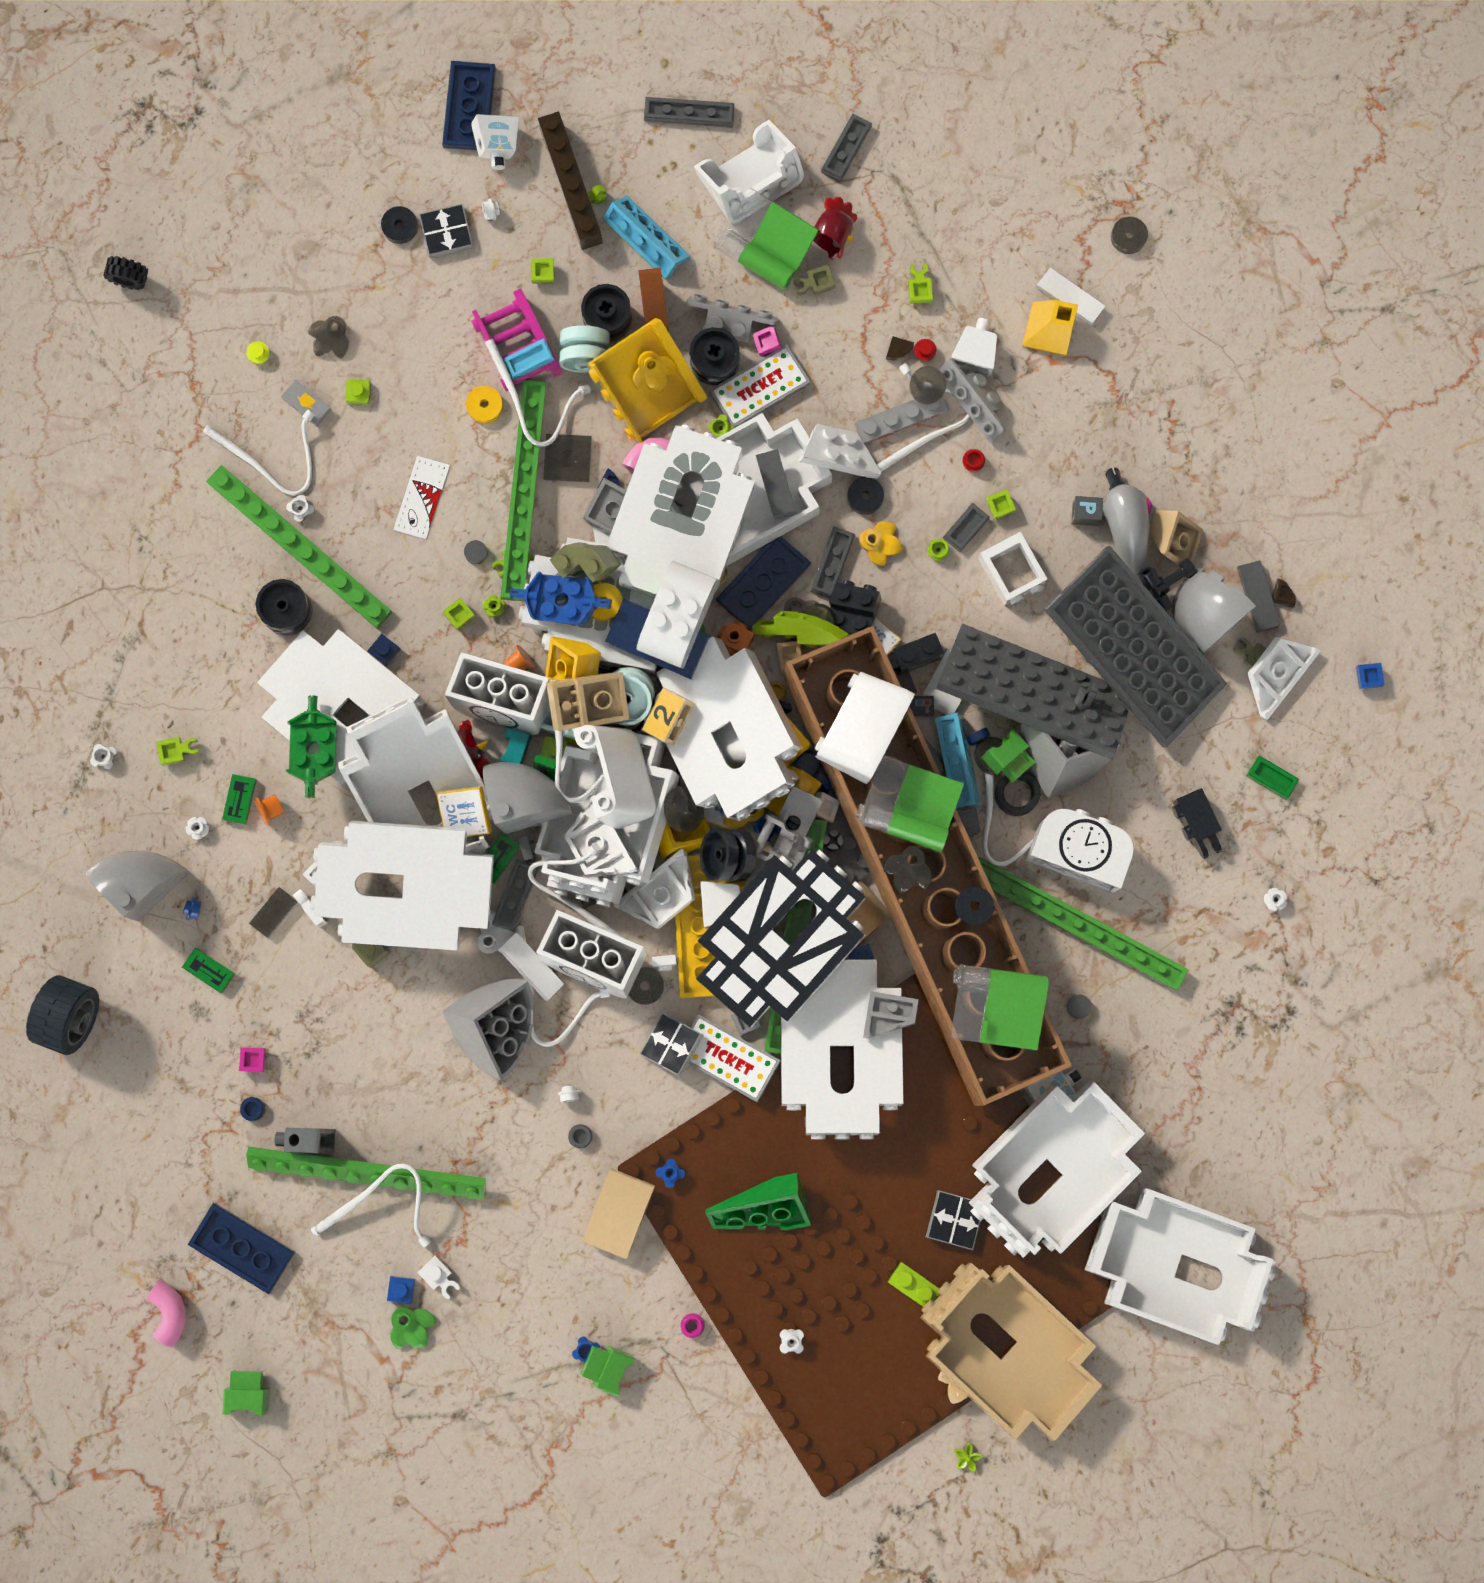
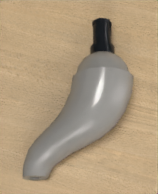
[1103,467,1149,584]

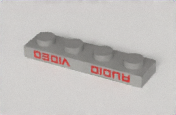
[855,390,948,445]

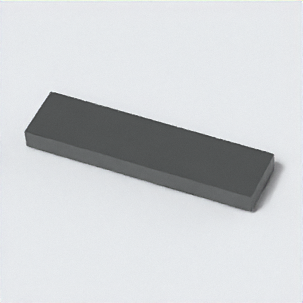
[644,97,734,127]

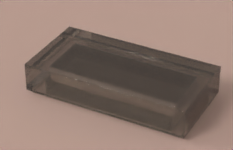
[249,887,298,939]

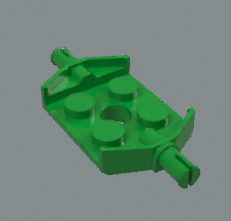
[286,695,337,799]

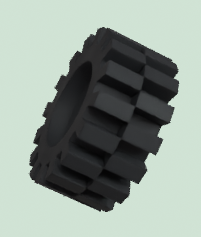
[103,256,148,290]

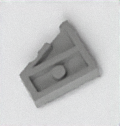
[863,991,919,1039]

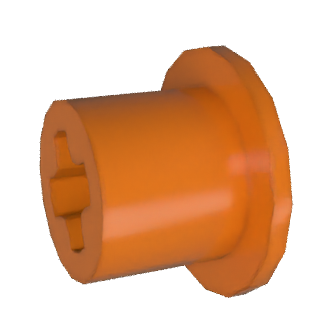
[504,645,536,671]
[254,794,284,826]

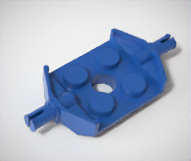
[510,571,612,626]

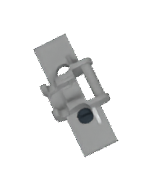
[744,786,823,887]

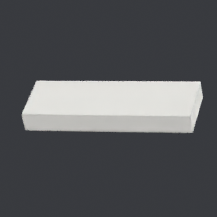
[1036,268,1105,326]
[498,932,564,1001]

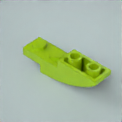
[752,611,849,648]

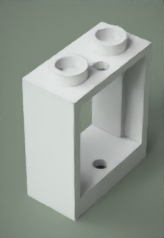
[978,532,1048,606]

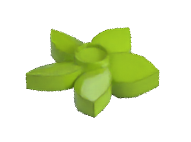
[954,1442,983,1472]

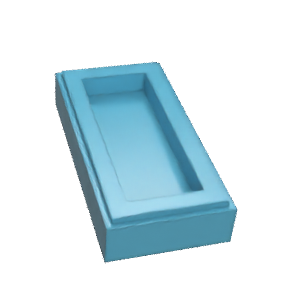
[503,338,555,381]

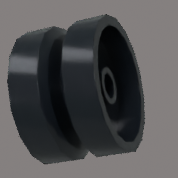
[581,284,632,342]
[689,327,740,386]
[255,579,312,636]
[700,828,756,882]

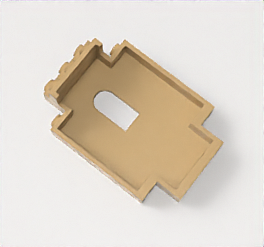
[920,1263,1102,1442]

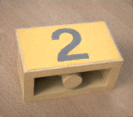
[642,688,695,745]

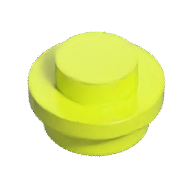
[246,341,270,364]

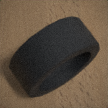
[995,772,1041,816]

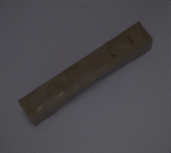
[538,111,603,250]

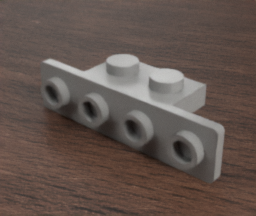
[687,294,778,342]
[937,358,1006,443]

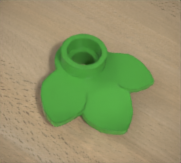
[390,1306,436,1349]

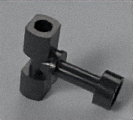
[1138,558,1197,611]

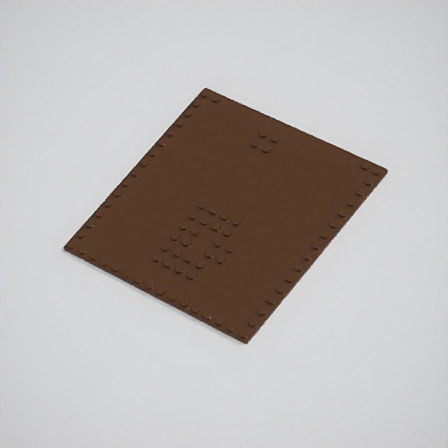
[618,974,1113,1497]

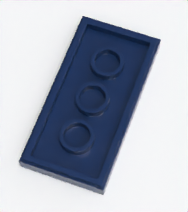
[442,61,496,151]
[716,536,811,631]
[605,598,710,680]
[187,1203,295,1294]

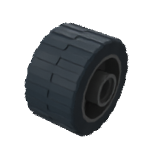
[26,975,100,1055]

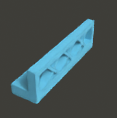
[603,196,690,279]
[935,713,981,809]

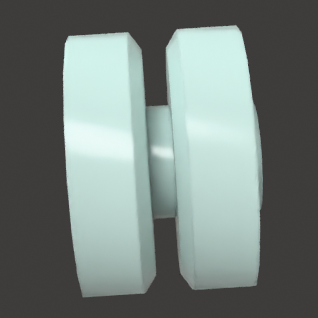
[559,326,610,373]
[613,667,655,726]

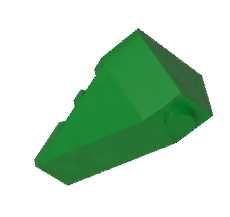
[705,1173,812,1230]

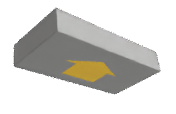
[281,380,331,427]

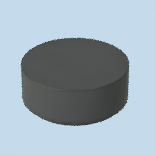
[464,540,488,564]
[1067,995,1092,1019]
[568,1124,593,1148]

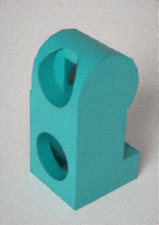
[500,727,531,764]

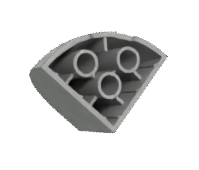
[1172,568,1256,654]
[1020,724,1121,798]
[483,762,573,834]
[86,851,190,922]
[443,979,534,1080]

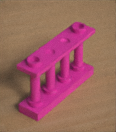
[471,288,562,392]

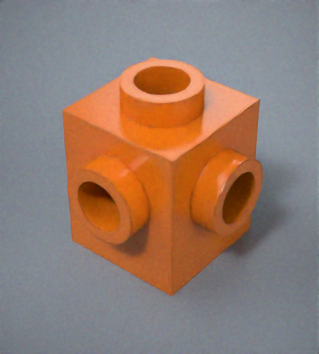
[717,621,754,656]

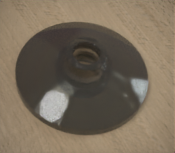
[664,786,703,833]

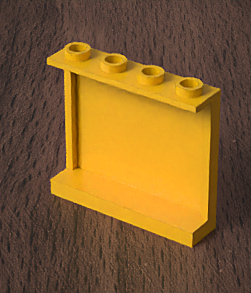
[587,318,707,444]

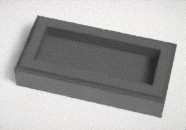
[943,503,990,553]

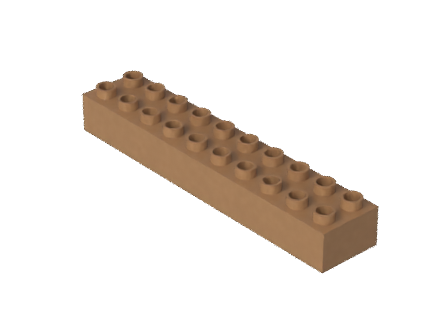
[782,626,1072,1106]

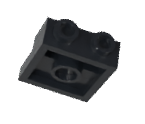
[826,580,882,636]

